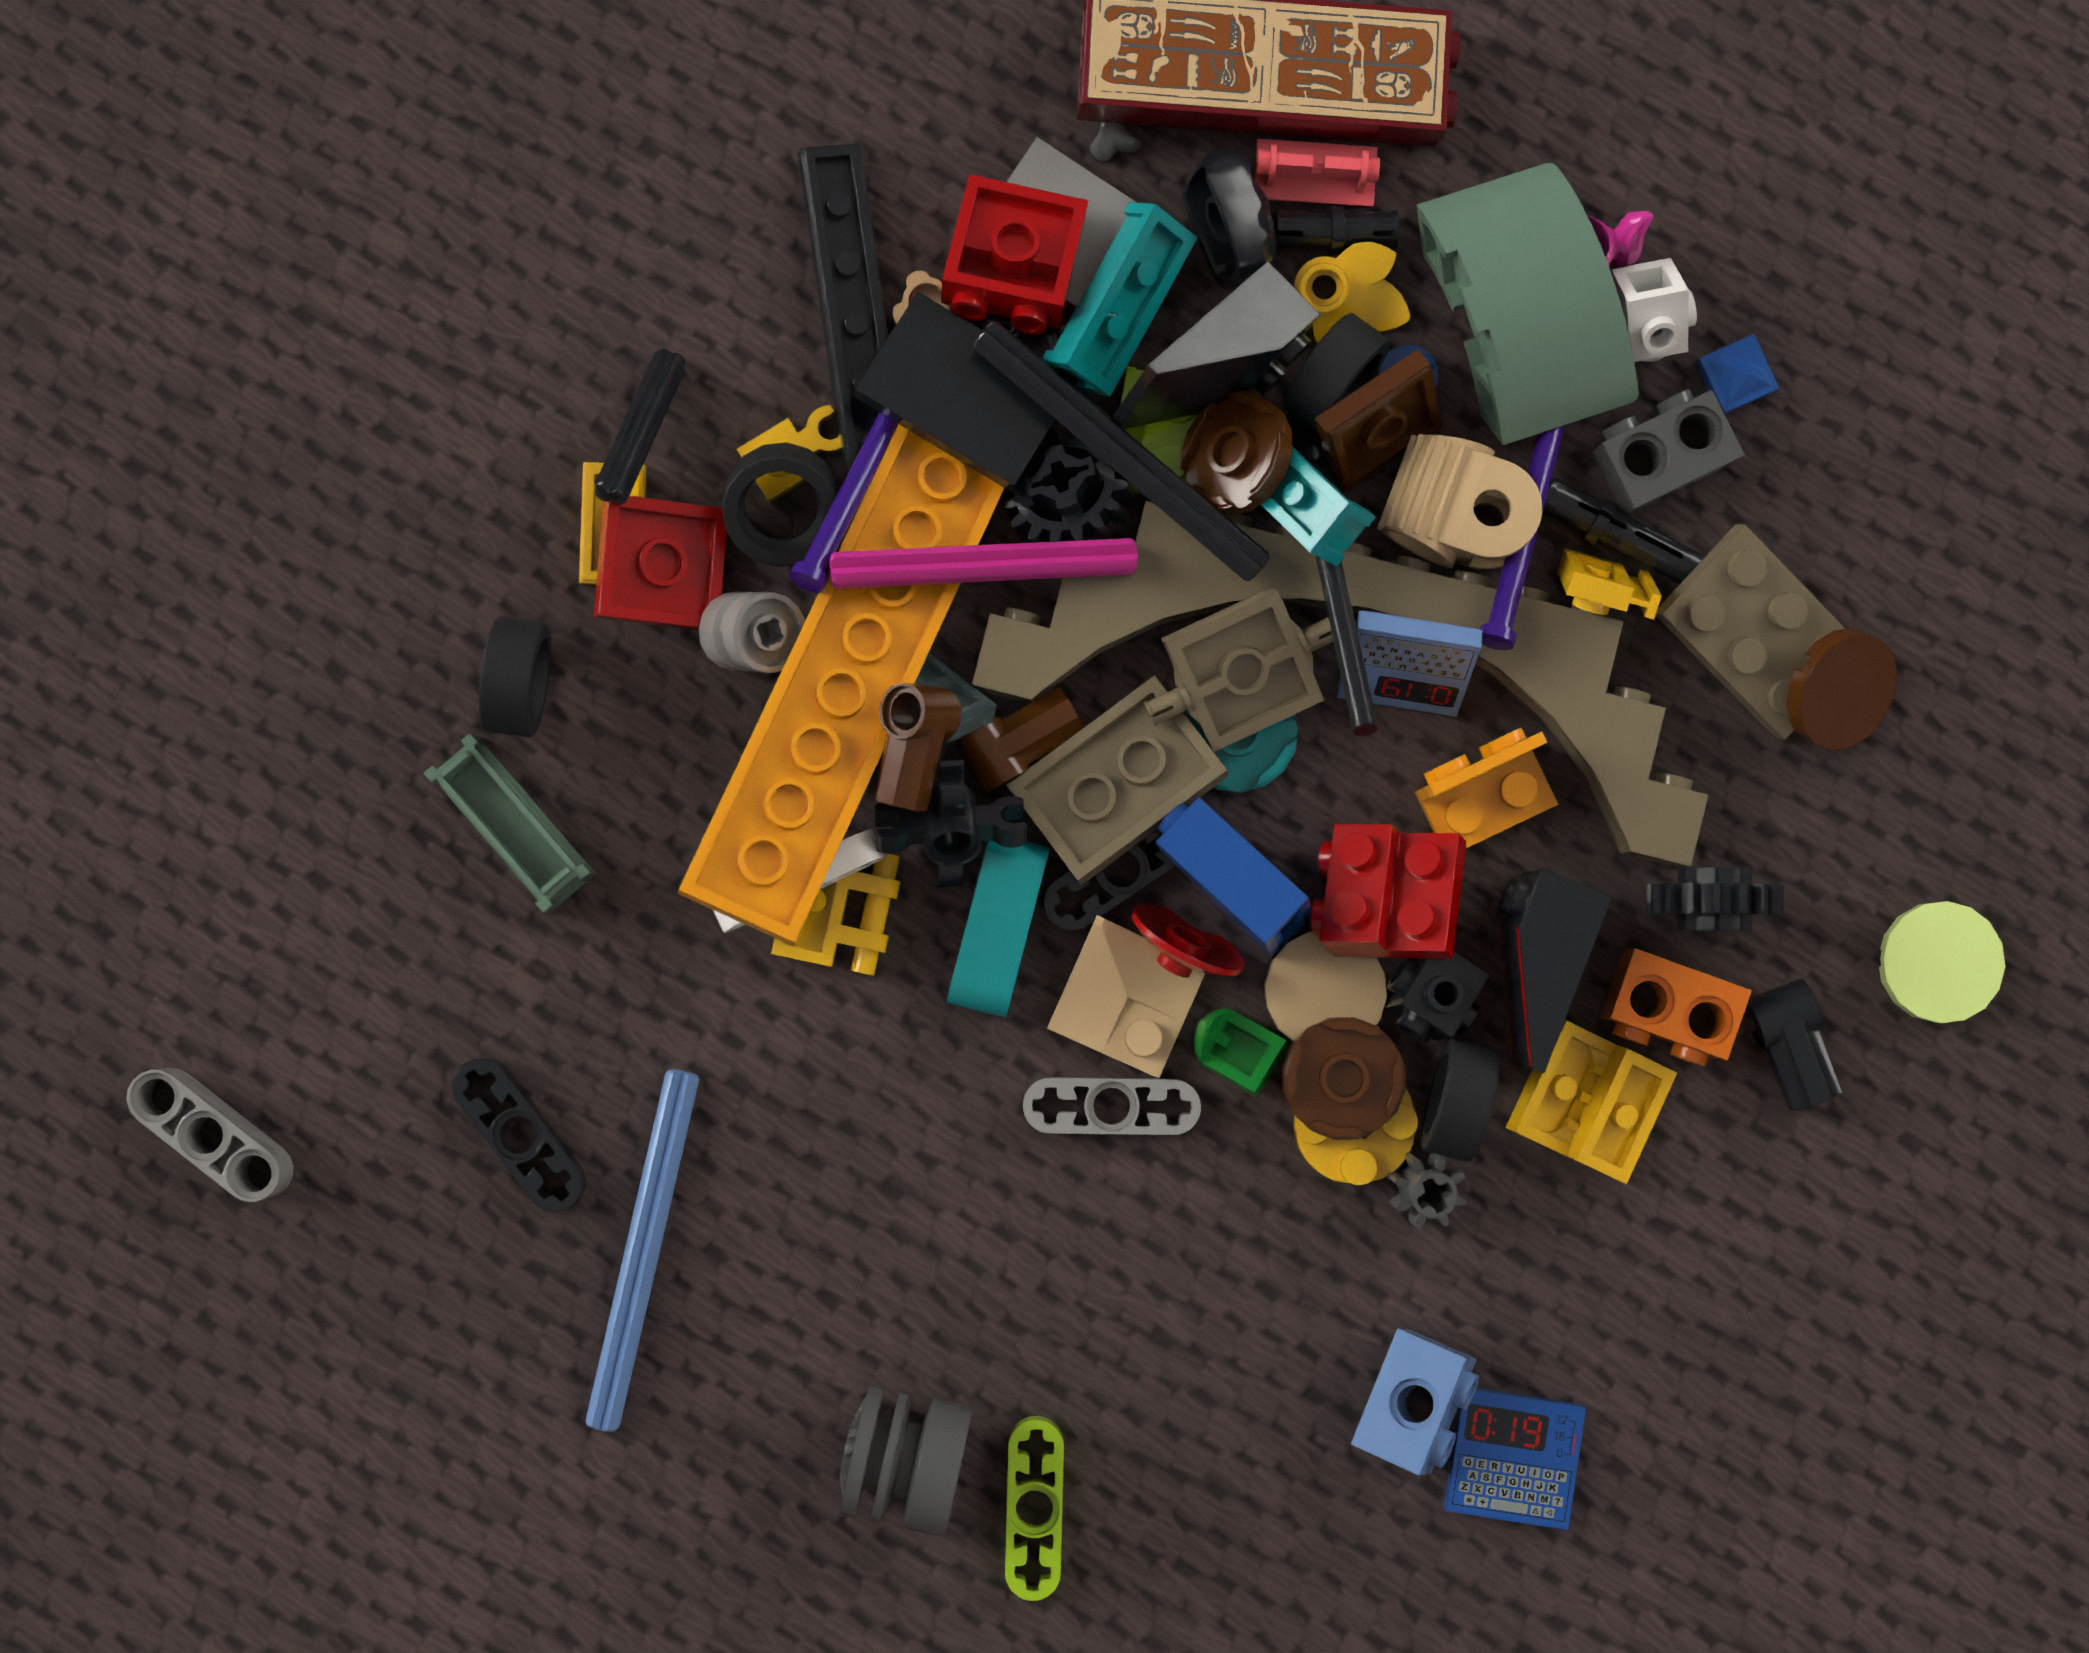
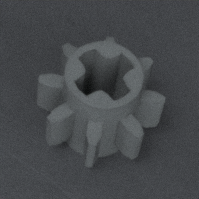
[1388,1152,1467,1229]

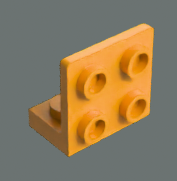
[1415,727,1559,848]

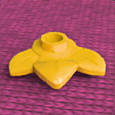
[1294,242,1410,343]

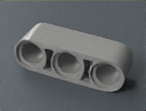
[126,1068,294,1202]

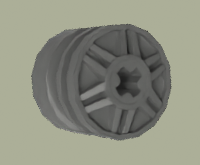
[839,1384,973,1537]

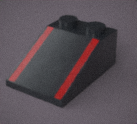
[1497,869,1612,1073]

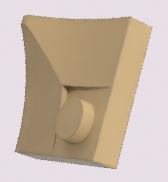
[1047,915,1205,1078]

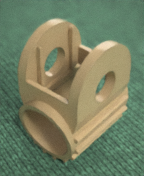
[1377,434,1542,571]

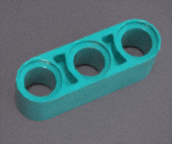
[947,840,1050,1019]

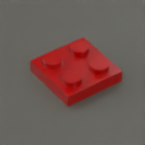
[593,496,727,630]

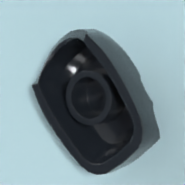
[1182,149,1276,288]

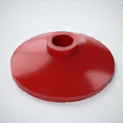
[1132,904,1245,978]

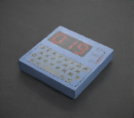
[1337,610,1483,717]

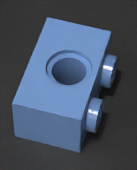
[1351,1328,1479,1476]

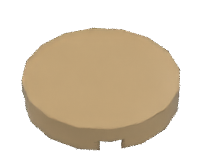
[1264,932,1387,1042]

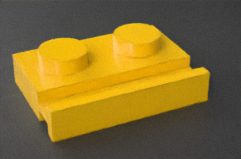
[1557,548,1662,620]

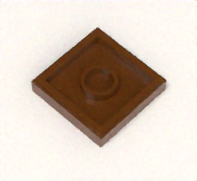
[1315,349,1443,492]

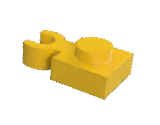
[737,405,842,503]

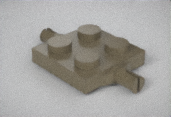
[1143,586,1334,752]

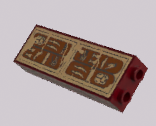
[1076,0,1461,146]

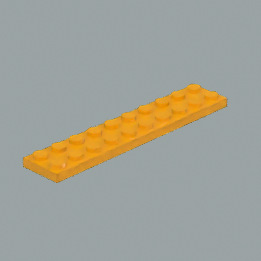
[678,424,1004,946]

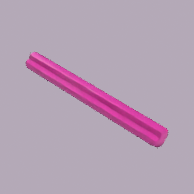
[829,538,1138,589]

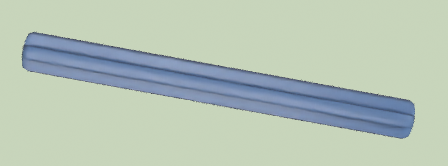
[586,1069,699,1432]

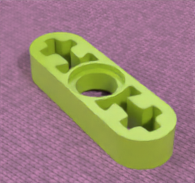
[1005,1416,1064,1601]

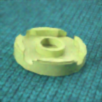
[1879,901,2006,1023]

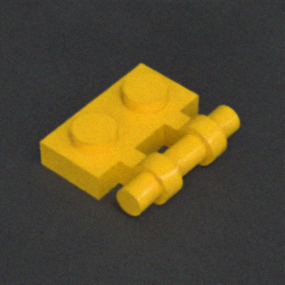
[771,853,901,976]

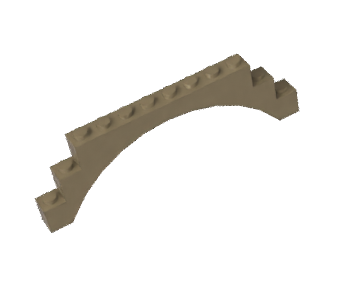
[972,501,1708,868]

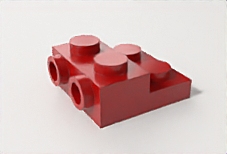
[941,174,1089,335]
[1311,824,1467,959]

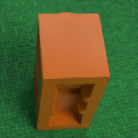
[1600,948,1752,1067]

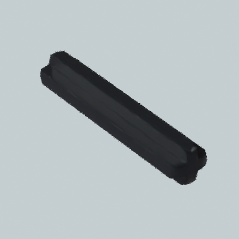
[595,348,685,506]

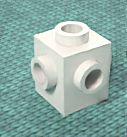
[1611,258,1697,362]

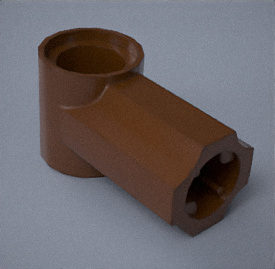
[873,683,962,811]
[954,687,1084,795]

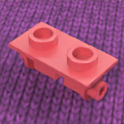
[1254,139,1380,208]

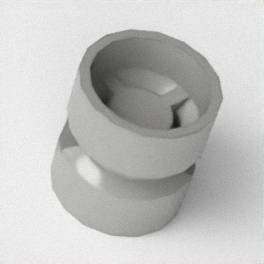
[699,592,805,673]

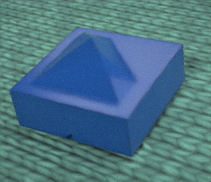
[1695,334,1779,414]

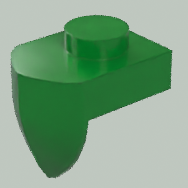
[1194,1008,1289,1098]

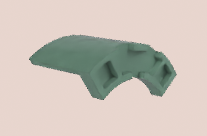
[1416,163,1639,445]

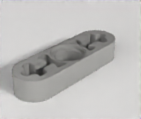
[1023,1077,1201,1135]

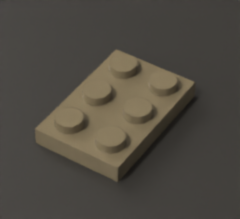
[1655,524,1845,740]
[1007,675,1229,885]

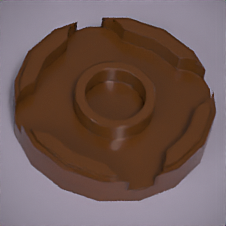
[1180,391,1292,516]
[1786,628,1897,751]
[1282,1017,1406,1140]

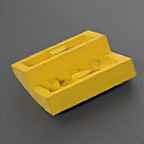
[1505,1020,1677,1184]

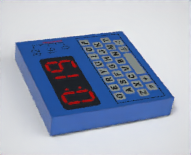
[1443,1388,1586,1530]

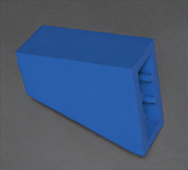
[1156,797,1312,959]

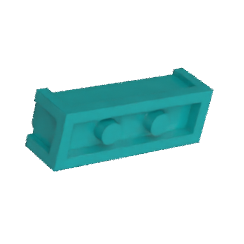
[1042,202,1198,396]
[1261,446,1376,566]

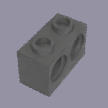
[1592,389,1745,515]

